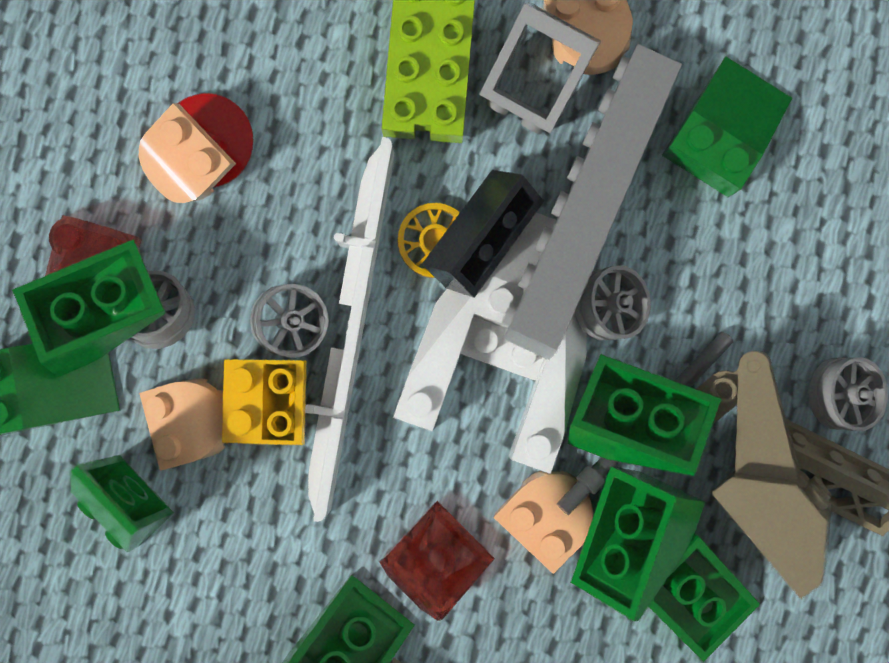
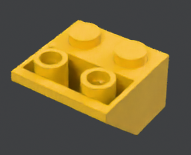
[222,359,306,445]

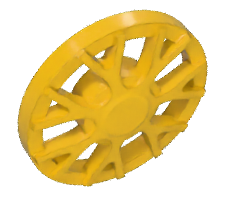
[397,203,460,278]

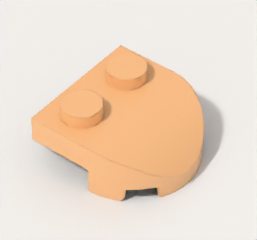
[544,0,633,75]
[139,103,236,203]
[139,378,225,471]
[493,471,593,574]

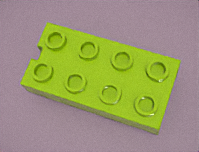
[381,0,475,143]

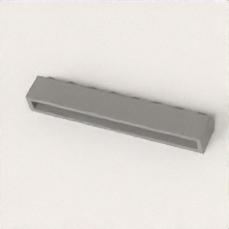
[501,44,682,360]

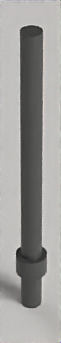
[557,331,734,516]

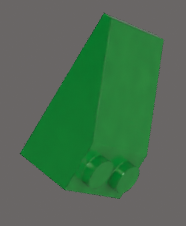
[662,56,792,198]
[12,239,166,377]
[0,344,120,436]
[567,354,721,476]
[70,455,174,553]
[571,466,705,621]
[649,533,760,662]
[282,575,415,663]

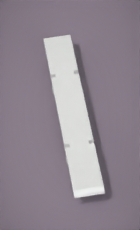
[305,137,394,522]

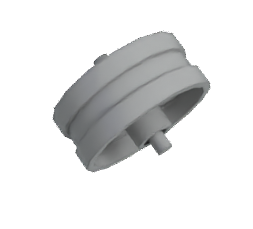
[574,266,651,341]
[131,271,196,349]
[250,284,329,358]
[809,358,888,431]

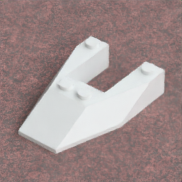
[393,213,587,474]

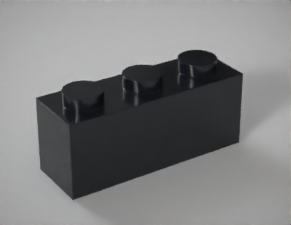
[422,170,544,298]

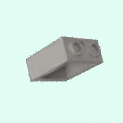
[479,2,601,134]

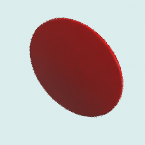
[177,93,254,188]

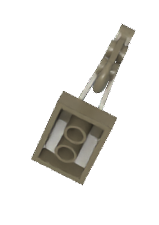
[696,350,832,599]

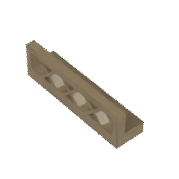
[786,419,889,536]

